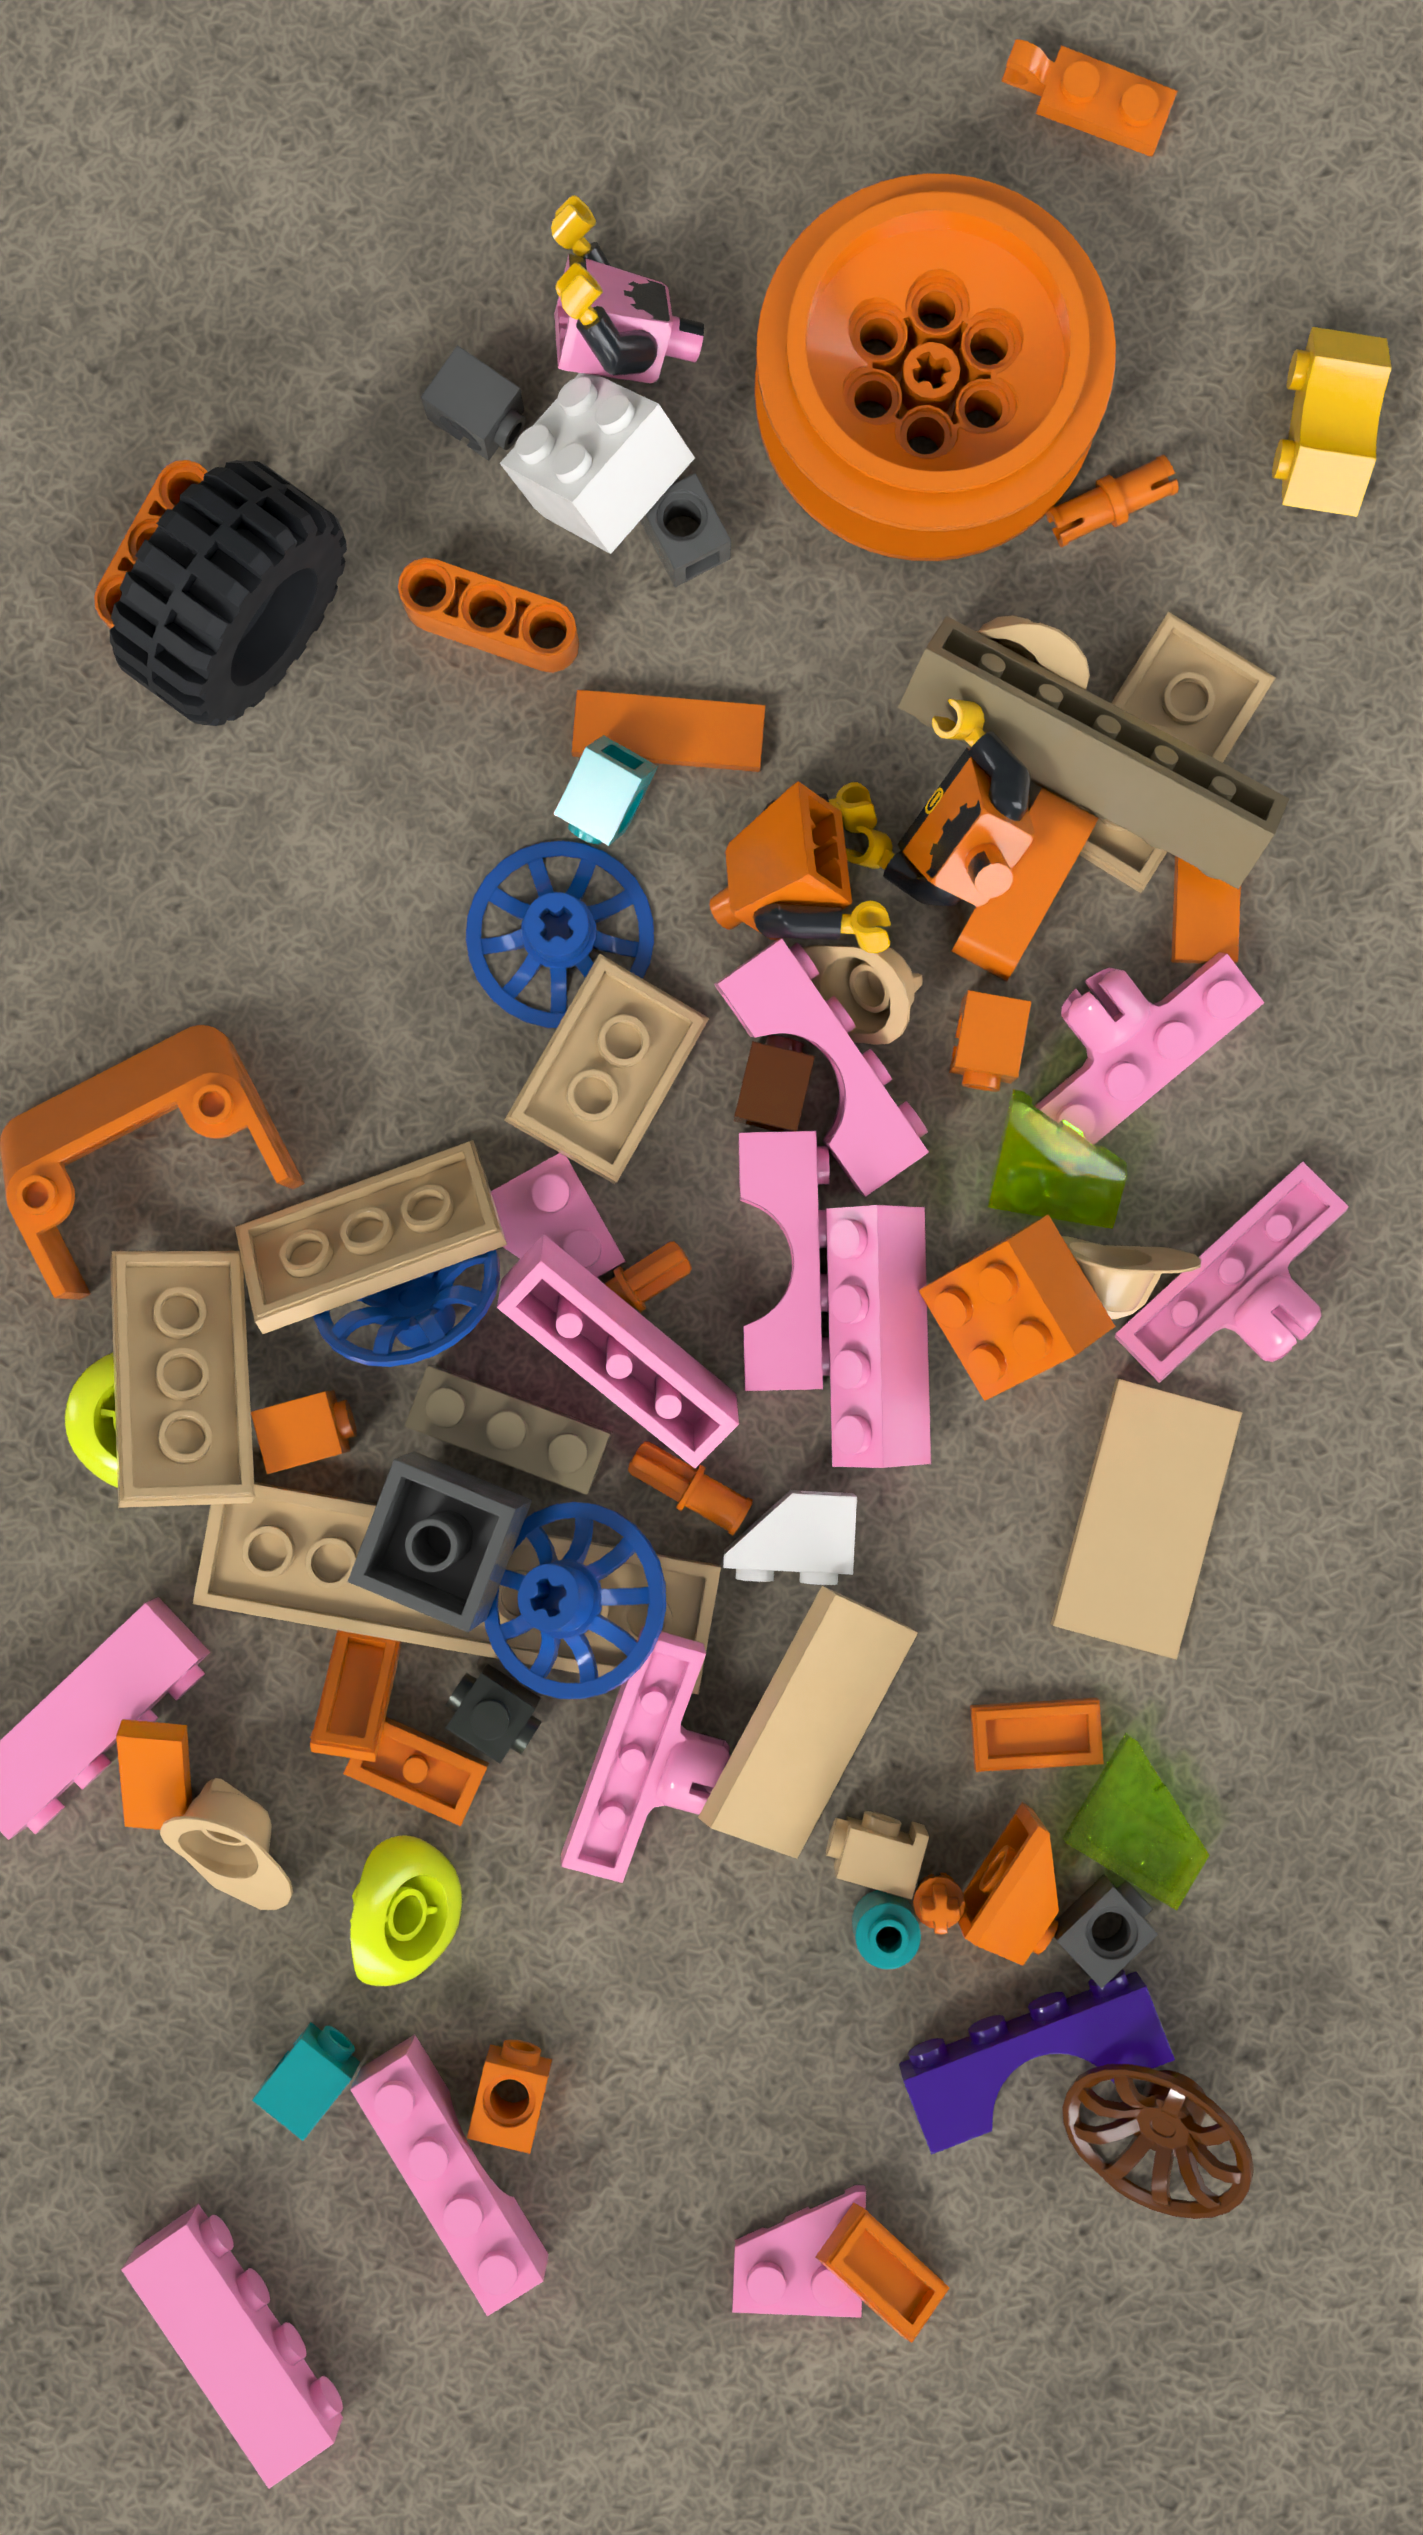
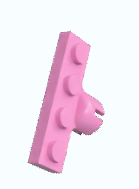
[1024,952,1264,1166]
[1115,1162,1349,1383]
[561,1626,730,1883]

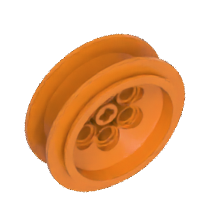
[755,173,1116,561]

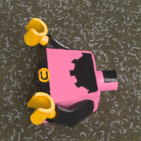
[551,195,704,383]

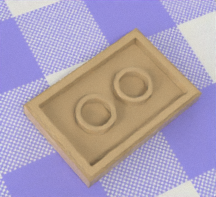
[504,954,709,1184]

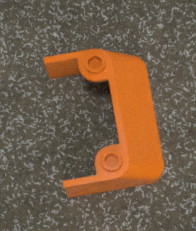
[0,1025,305,1300]

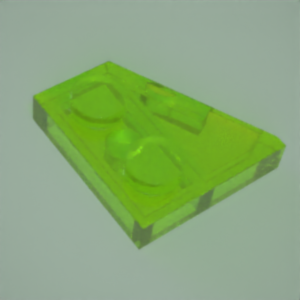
[1063,1733,1210,1911]

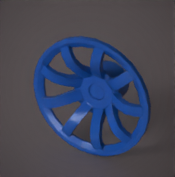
[466,841,654,1028]
[313,1249,500,1367]
[484,1502,666,1699]

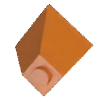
[958,1802,1059,1966]

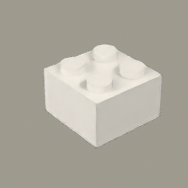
[500,373,695,554]

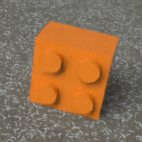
[918,1214,1116,1401]

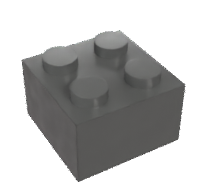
[347,1451,532,1633]

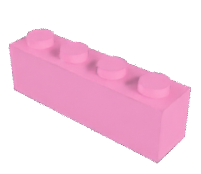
[826,1205,931,1468]
[497,1234,739,1468]
[0,1597,210,1840]
[121,2204,343,2489]

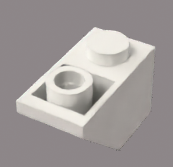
[723,1490,857,1585]

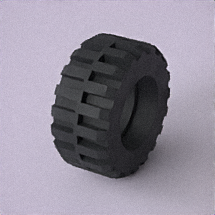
[109,460,347,726]

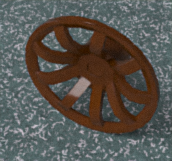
[1062,2064,1254,2219]

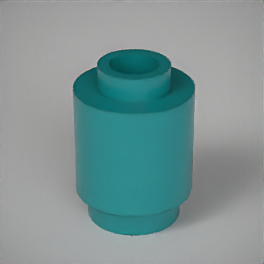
[852,1890,921,1969]

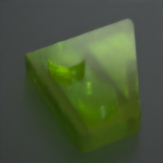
[988,1089,1128,1229]

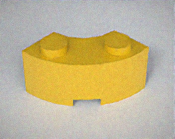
[1272,327,1392,517]

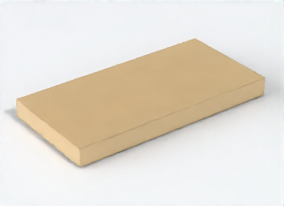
[1055,612,1275,893]
[235,1140,507,1334]
[110,1251,255,1508]
[1051,1379,1242,1660]
[698,1586,918,1859]

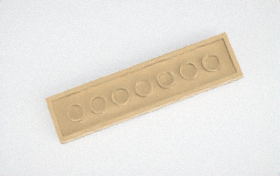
[193,1482,721,1695]

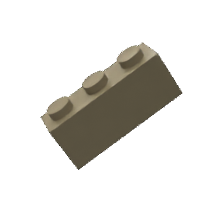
[404,1365,613,1495]

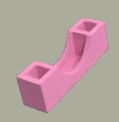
[714,939,929,1197]
[738,1131,830,1391]
[350,2034,548,2316]

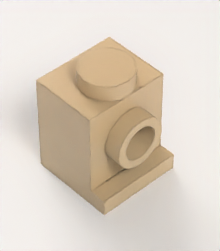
[826,1811,929,1900]

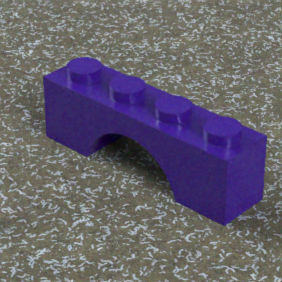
[899,1969,1175,2155]

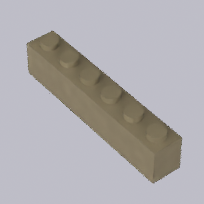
[898,616,1289,889]

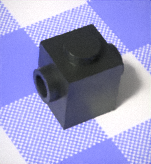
[445,1664,542,1764]

